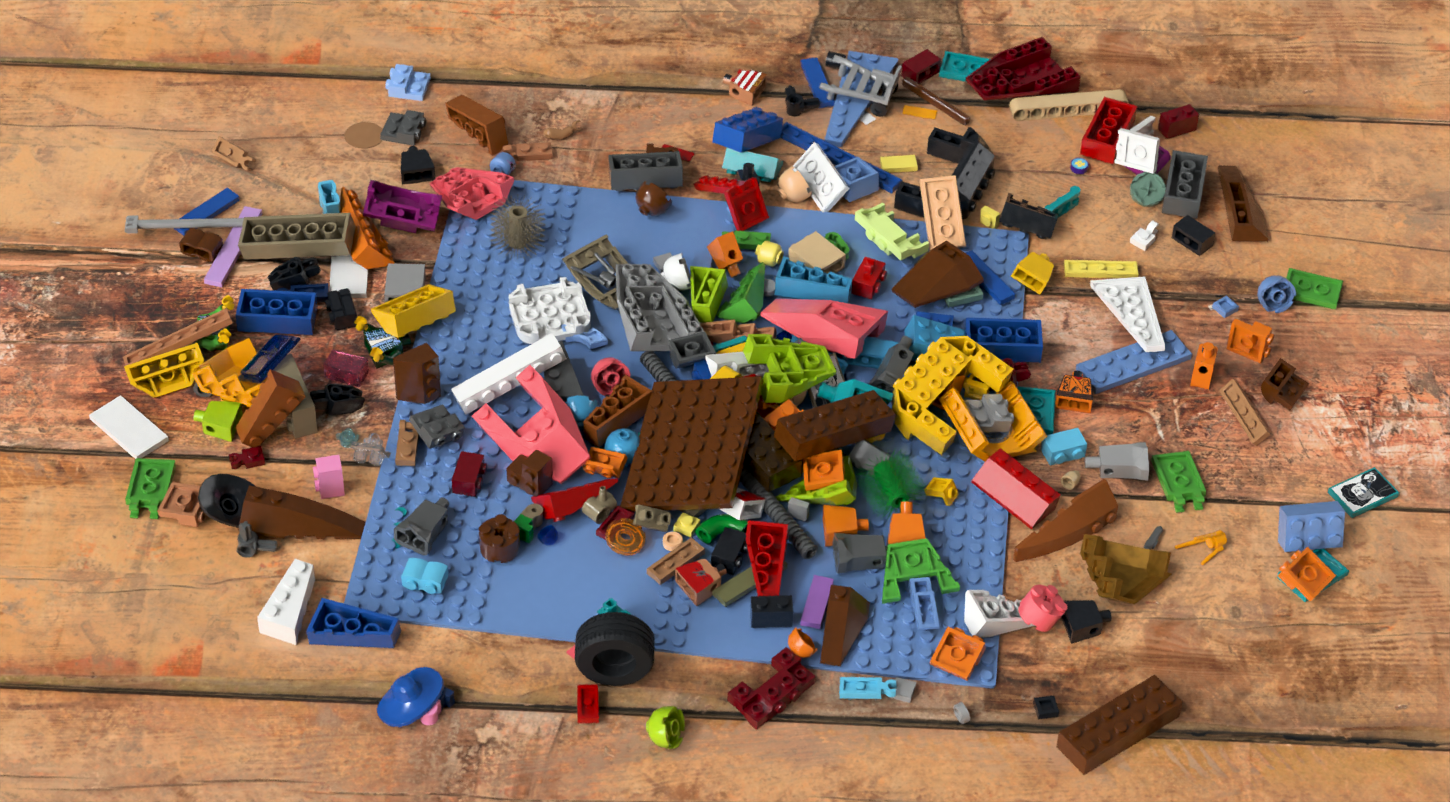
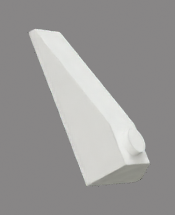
[964,590,1035,637]

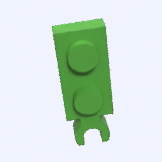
[722,231,771,250]

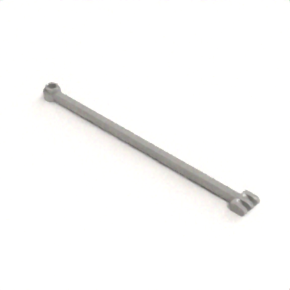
[124,215,244,233]

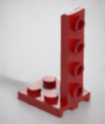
[694,175,769,231]

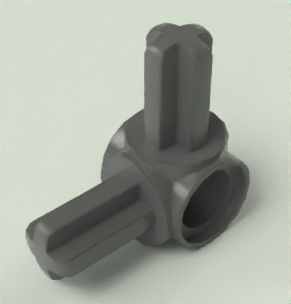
[237,521,277,558]

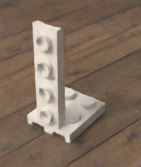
[1114,116,1160,173]

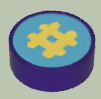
[1070,158,1089,174]

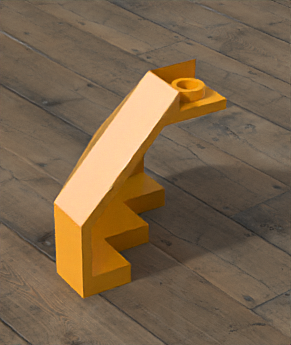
[192,338,267,407]

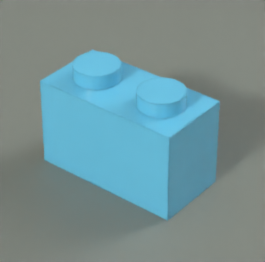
[1041,428,1087,466]

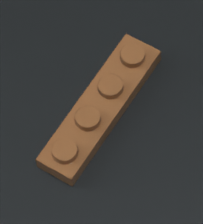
[1219,379,1271,446]

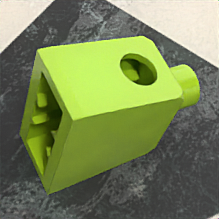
[194,401,243,442]

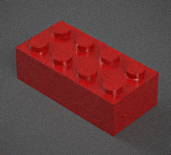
[1080,97,1137,164]

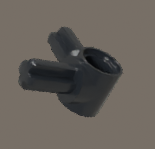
[785,85,820,117]

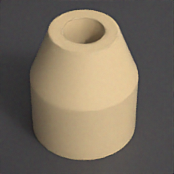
[1061,470,1081,490]

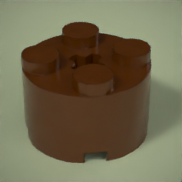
[479,514,520,563]

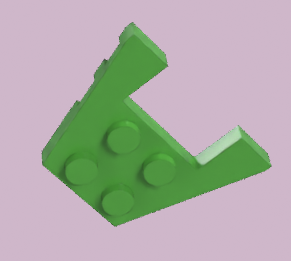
[882,538,960,604]

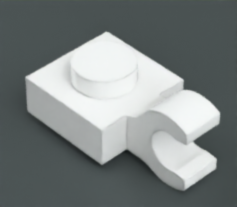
[1130,220,1159,251]

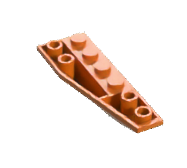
[340,187,395,269]

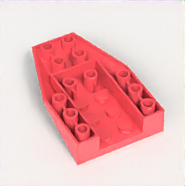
[760,299,888,359]

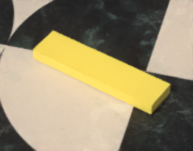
[1064,260,1139,278]

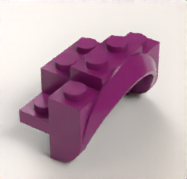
[363,180,442,233]

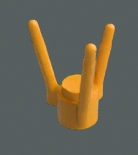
[1175,530,1227,565]

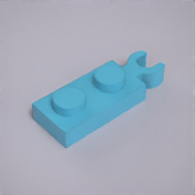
[839,677,897,699]

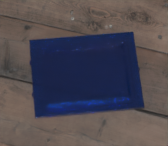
[239,335,301,384]

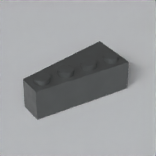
[544,341,584,402]

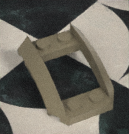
[562,234,629,310]

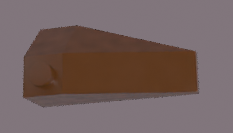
[820,585,870,666]

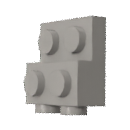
[964,394,1014,432]

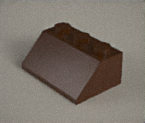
[393,342,441,404]

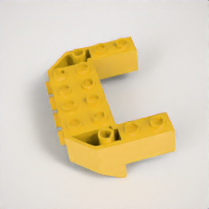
[891,336,1013,455]

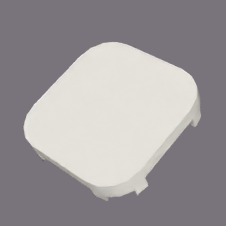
[509,277,591,344]

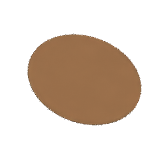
[344,122,383,149]

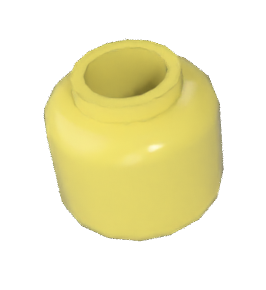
[755,240,784,267]

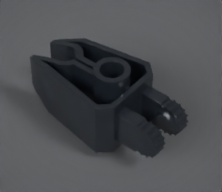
[268,257,321,291]
[310,383,365,416]

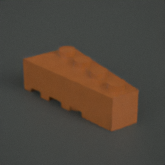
[445,95,509,156]
[235,369,306,447]

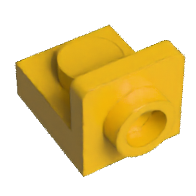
[963,374,990,400]
[924,477,959,506]

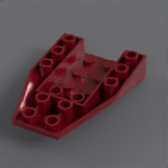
[966,37,1081,100]

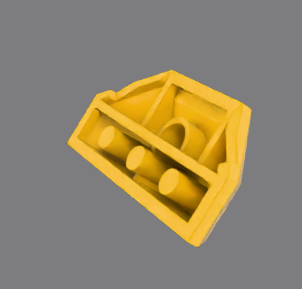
[124,343,204,398]

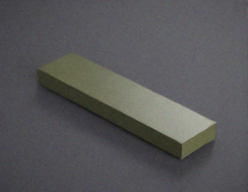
[712,562,788,607]

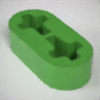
[825,232,849,260]

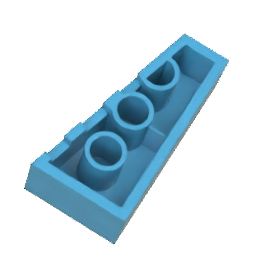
[775,256,853,303]

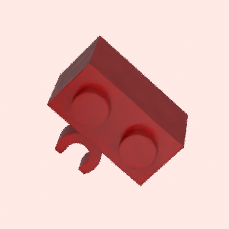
[851,257,887,300]

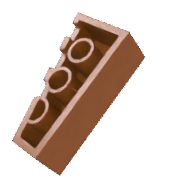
[583,375,653,448]

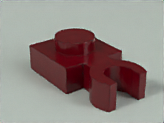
[229,446,265,469]

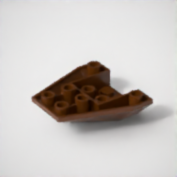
[892,241,984,308]

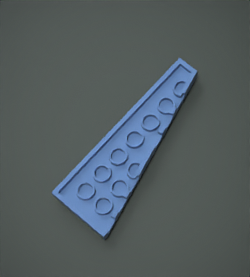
[825,51,899,147]

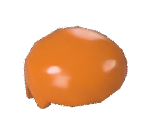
[788,627,817,658]

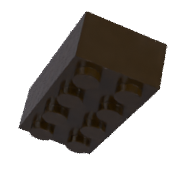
[743,412,802,493]

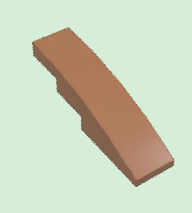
[700,320,777,343]

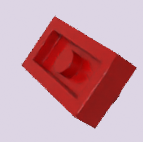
[577,684,599,723]

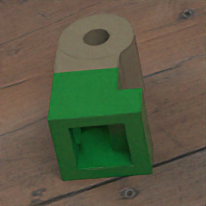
[514,504,543,543]

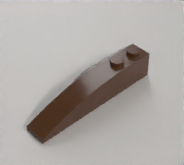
[238,485,366,539]

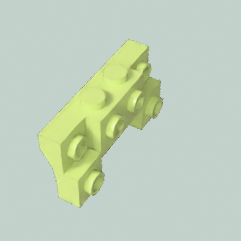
[855,203,929,261]

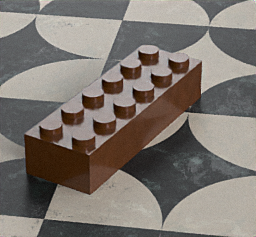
[774,390,896,461]
[1056,675,1183,775]

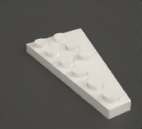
[1090,277,1165,352]

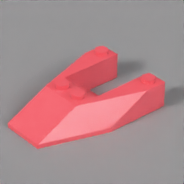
[472,365,591,484]

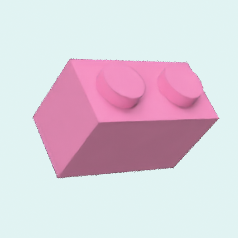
[313,455,345,499]

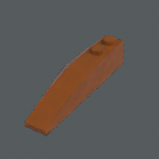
[1013,479,1118,562]

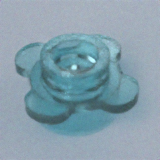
[336,428,359,448]

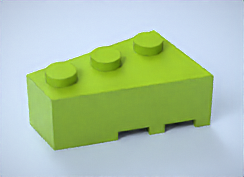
[690,266,728,323]

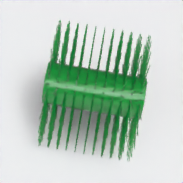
[856,449,927,519]

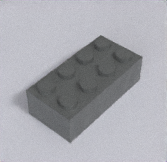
[1162,150,1208,219]
[608,151,683,191]

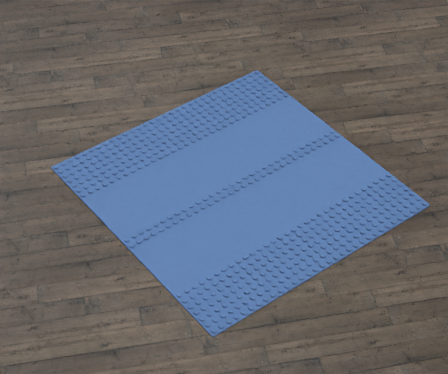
[344,180,1029,689]

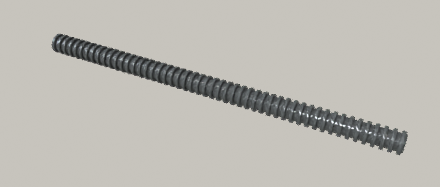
[640,351,818,559]

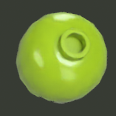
[646,706,685,749]

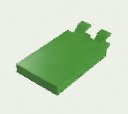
[1151,451,1206,513]
[125,458,176,519]

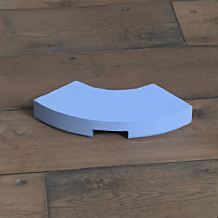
[561,323,608,349]

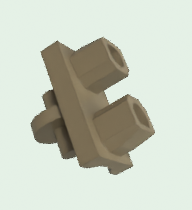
[633,504,671,532]

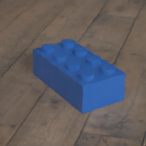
[712,107,783,153]
[235,289,318,335]
[964,318,1043,363]

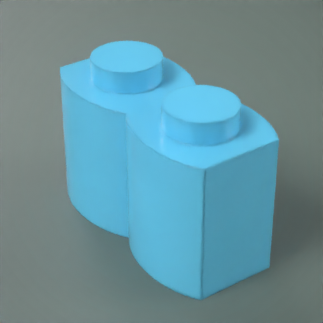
[318,180,341,214]
[401,558,449,594]

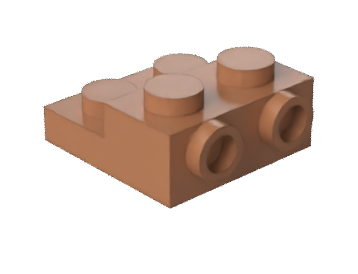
[157,482,206,527]

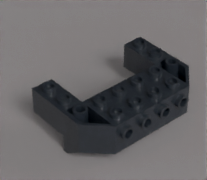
[894,127,995,219]

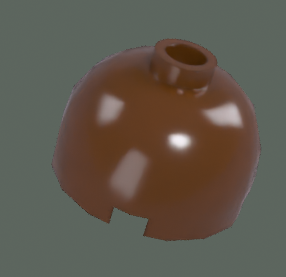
[635,181,672,216]

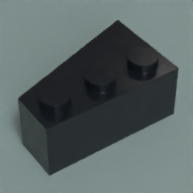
[999,193,1059,239]

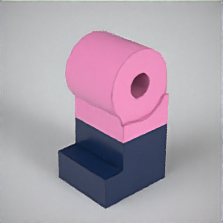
[420,687,455,725]

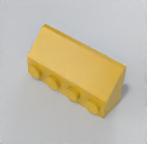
[371,284,456,338]

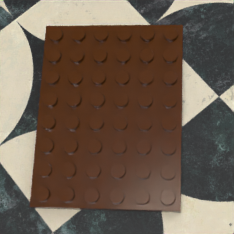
[620,376,764,512]

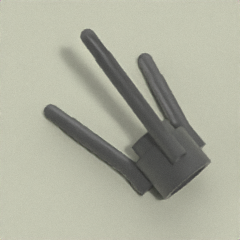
[571,252,616,289]

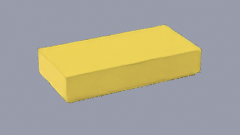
[880,155,918,173]

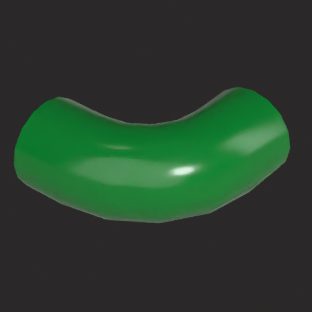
[696,514,748,543]

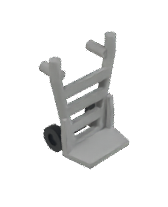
[819,55,902,117]

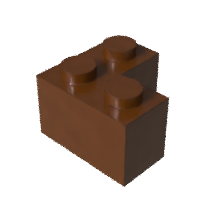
[506,449,553,496]

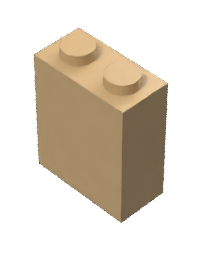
[788,231,846,274]

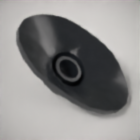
[198,474,256,528]

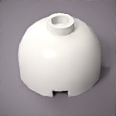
[661,253,691,291]

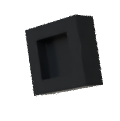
[1033,695,1059,719]

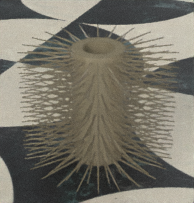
[490,196,546,260]

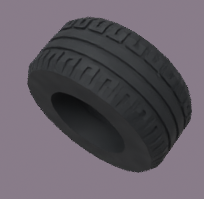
[575,612,655,686]

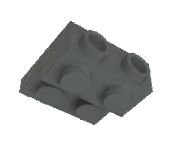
[380,110,427,146]
[409,404,465,449]

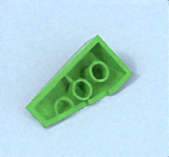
[717,262,765,323]

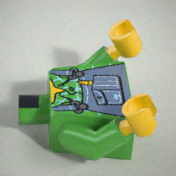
[186,295,235,351]

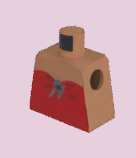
[675,559,726,606]

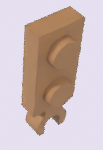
[211,137,256,171]

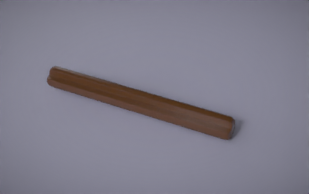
[902,77,970,125]

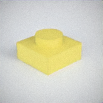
[980,206,1000,229]
[673,512,700,537]

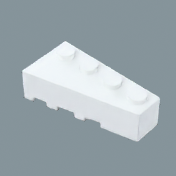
[257,559,315,645]

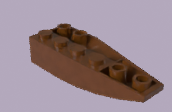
[1218,166,1268,242]

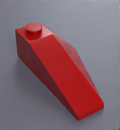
[746,520,788,596]

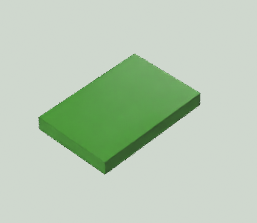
[1286,268,1343,310]

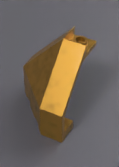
[1080,534,1172,605]

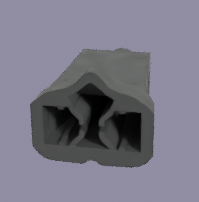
[868,336,914,393]
[394,497,450,555]
[832,533,887,574]

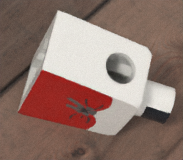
[720,488,766,520]

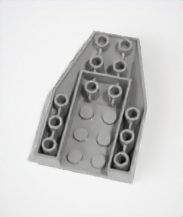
[615,264,704,351]

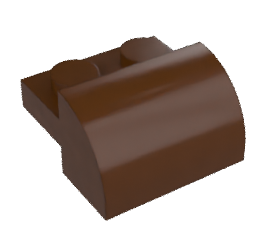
[1261,358,1309,410]

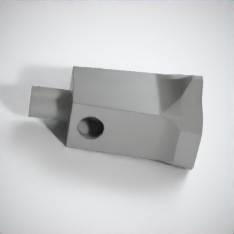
[1085,442,1149,481]

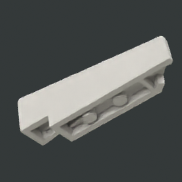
[705,352,769,377]

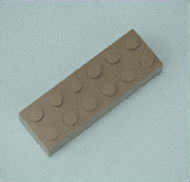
[238,213,356,260]

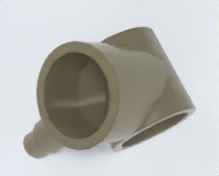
[582,486,617,524]

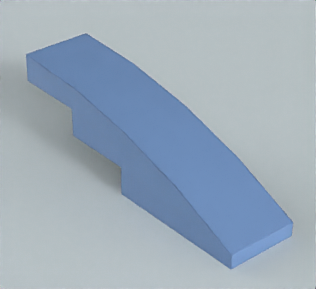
[908,577,939,630]

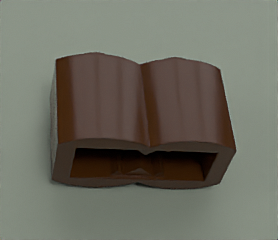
[179,228,223,262]

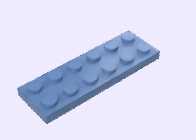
[1076,330,1192,394]

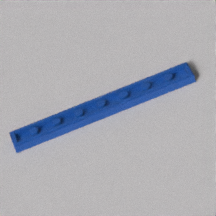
[781,122,902,193]

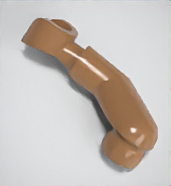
[543,120,582,140]

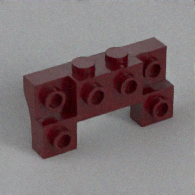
[727,647,816,730]

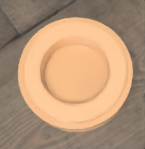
[663,532,683,551]

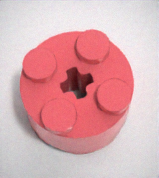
[1018,585,1068,632]

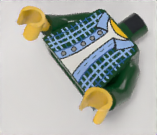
[355,316,411,369]

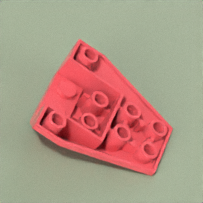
[429,167,514,220]

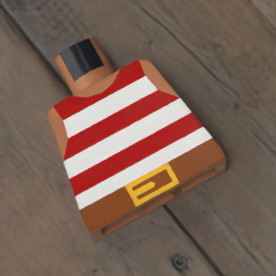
[723,69,767,106]

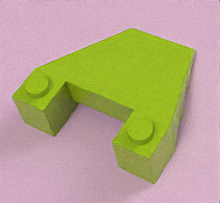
[743,334,837,403]

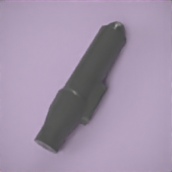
[1143,526,1163,550]

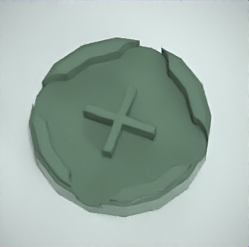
[1130,172,1166,207]

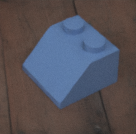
[834,157,879,202]

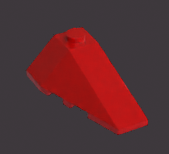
[531,478,618,522]

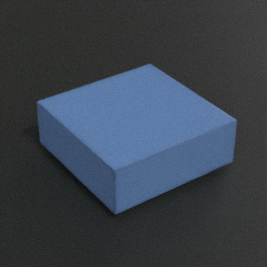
[1212,296,1239,318]

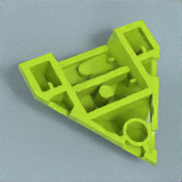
[776,455,857,506]

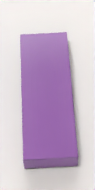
[800,575,834,629]

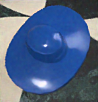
[377,667,444,727]

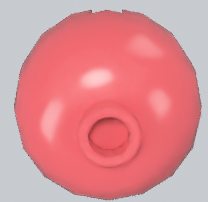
[591,357,630,396]

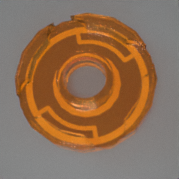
[605,518,646,556]

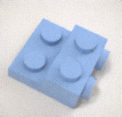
[386,64,431,101]

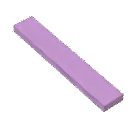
[204,206,262,287]

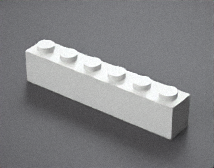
[451,333,567,415]

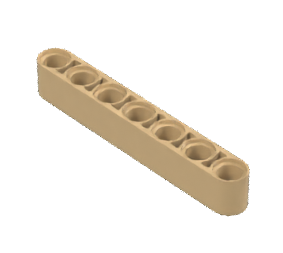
[1009,90,1129,121]

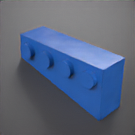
[306,598,401,648]

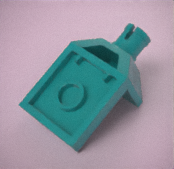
[817,379,894,405]

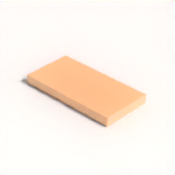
[919,175,966,251]

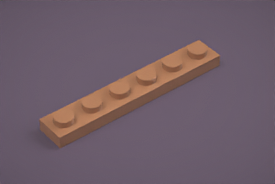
[123,308,233,366]

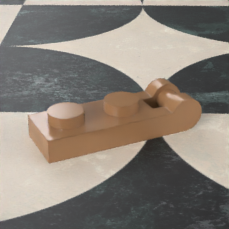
[395,420,419,466]

